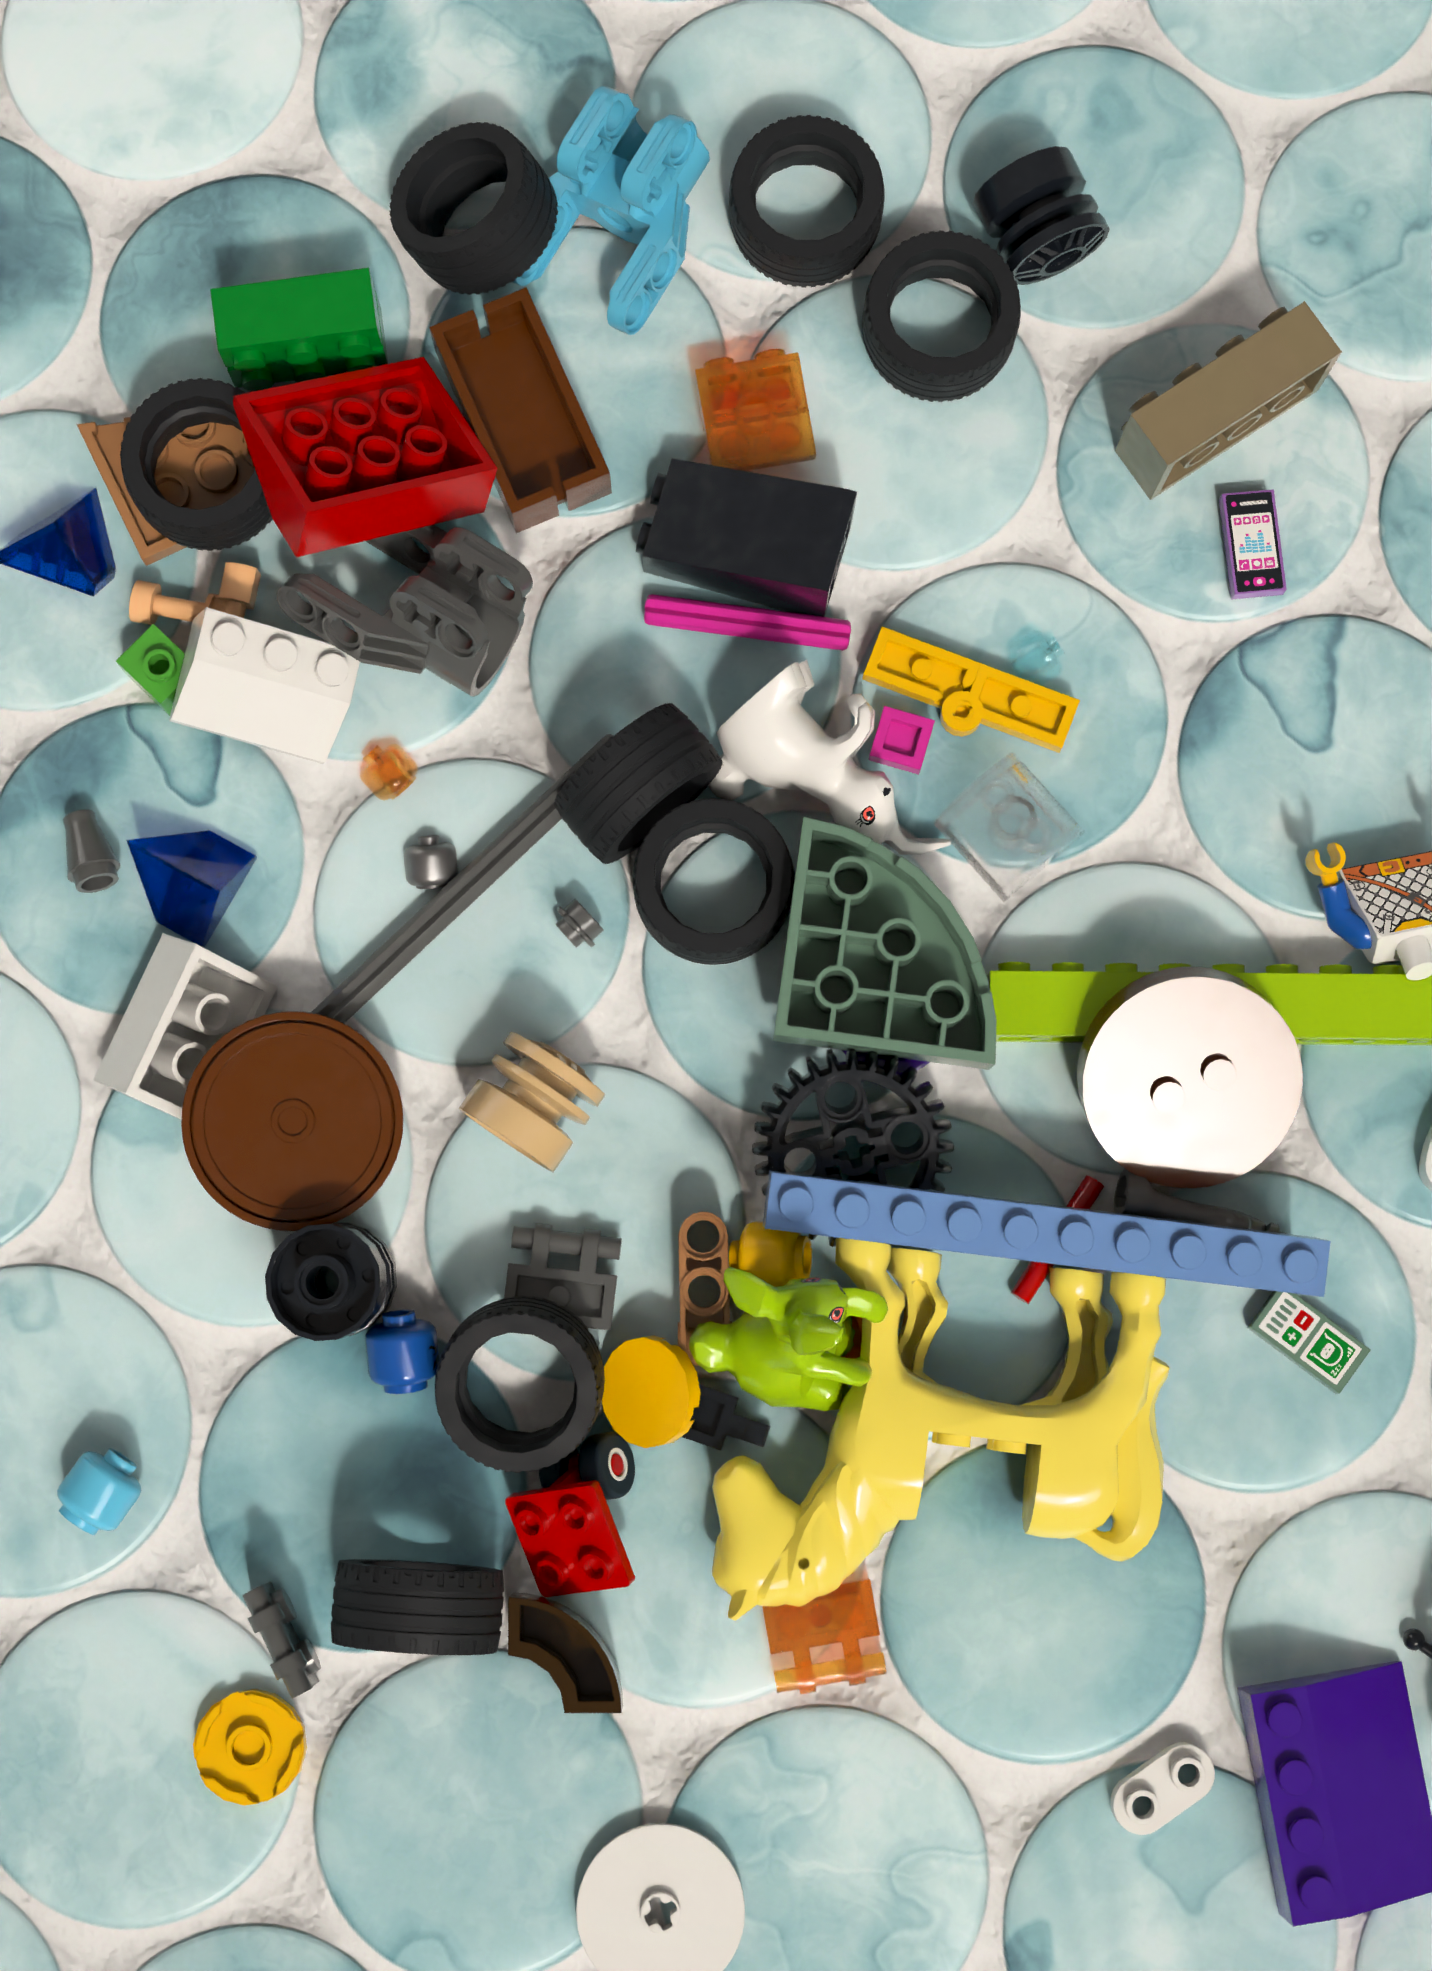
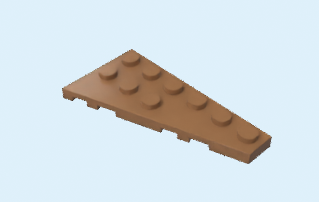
[76,417,254,566]

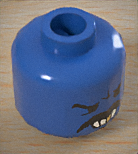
[365,1309,439,1394]

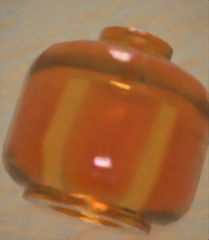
[360,744,418,801]

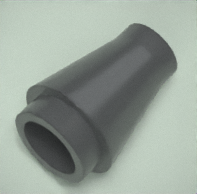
[63,810,120,893]

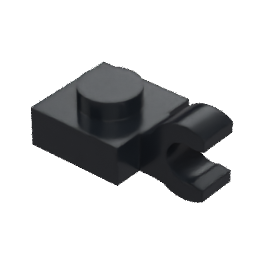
[682,1384,771,1451]

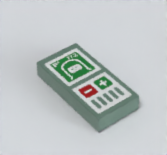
[1247,1291,1371,1394]

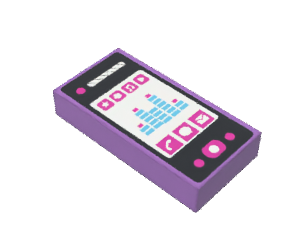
[1219,489,1287,600]

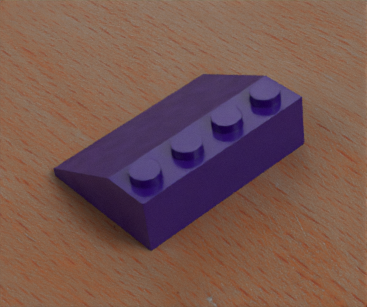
[1237,1661,1432,1927]

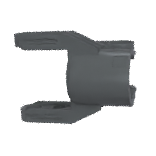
[276,524,533,697]

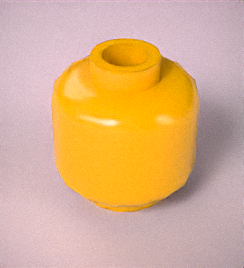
[729,1221,812,1287]

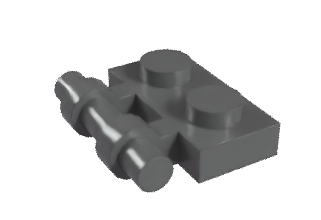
[504,1223,622,1331]
[242,1582,321,1699]

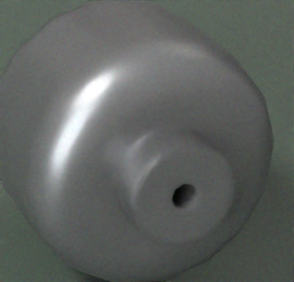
[404,835,458,889]

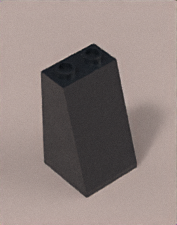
[636,458,857,617]

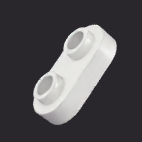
[1110,1742,1215,1835]

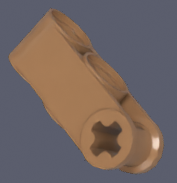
[678,1211,732,1366]

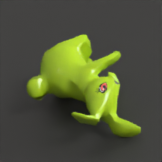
[689,1267,888,1411]

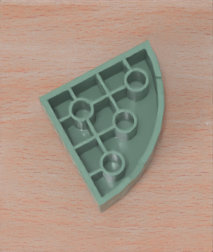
[773,817,997,1070]

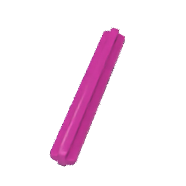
[644,594,851,651]

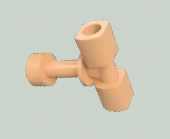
[129,562,261,625]

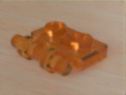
[762,1578,887,1695]

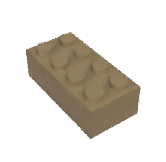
[1115,301,1342,500]

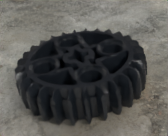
[752,1049,954,1247]

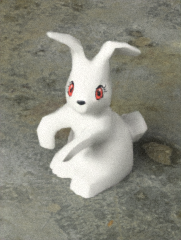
[708,660,951,855]

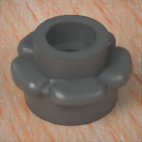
[555,899,604,948]

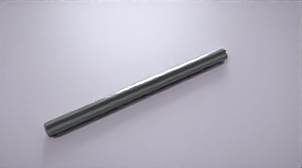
[311,734,613,1023]

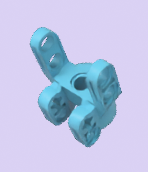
[513,86,710,335]

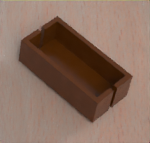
[429,287,612,533]

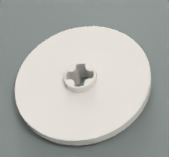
[576,1823,745,1971]

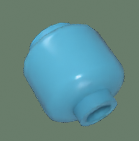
[57,1448,141,1535]

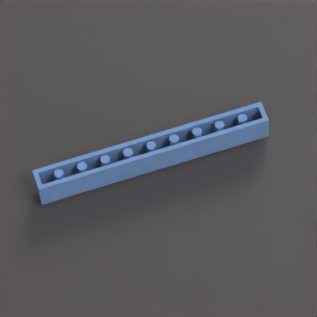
[763,1170,1331,1297]

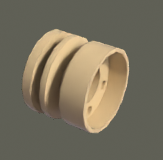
[459,1032,605,1173]

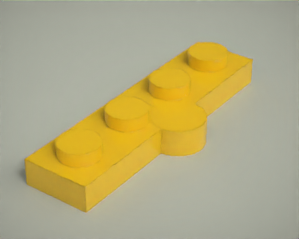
[862,626,1080,753]

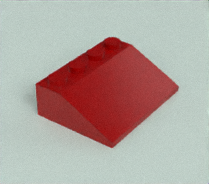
[233,357,498,557]

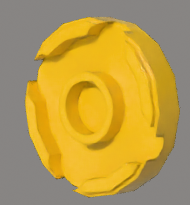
[602,1335,701,1448]
[193,1689,307,1806]

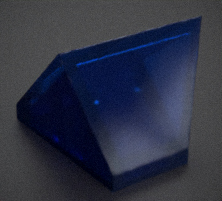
[0,488,116,597]
[126,830,257,948]

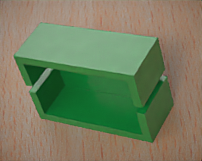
[210,267,388,391]

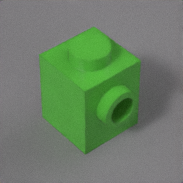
[116,624,185,716]

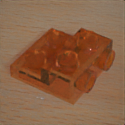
[694,349,816,471]

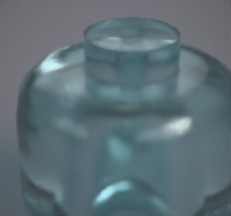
[1008,630,1065,685]

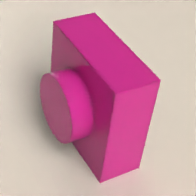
[868,706,935,775]

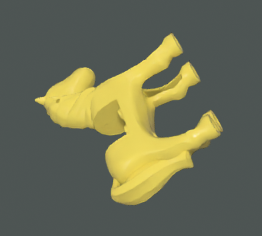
[712,1238,1170,1621]

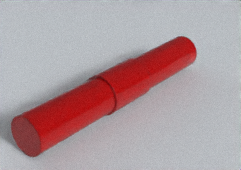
[1010,1175,1104,1304]

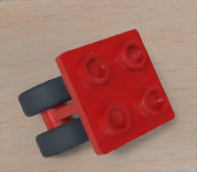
[505,1432,635,1597]

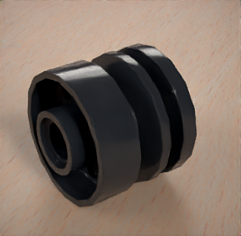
[973,146,1110,285]
[265,1223,397,1341]

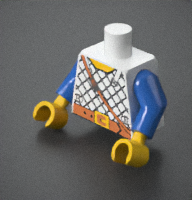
[1305,842,1432,981]

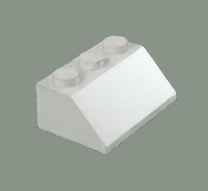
[169,607,360,764]
[93,933,278,1120]

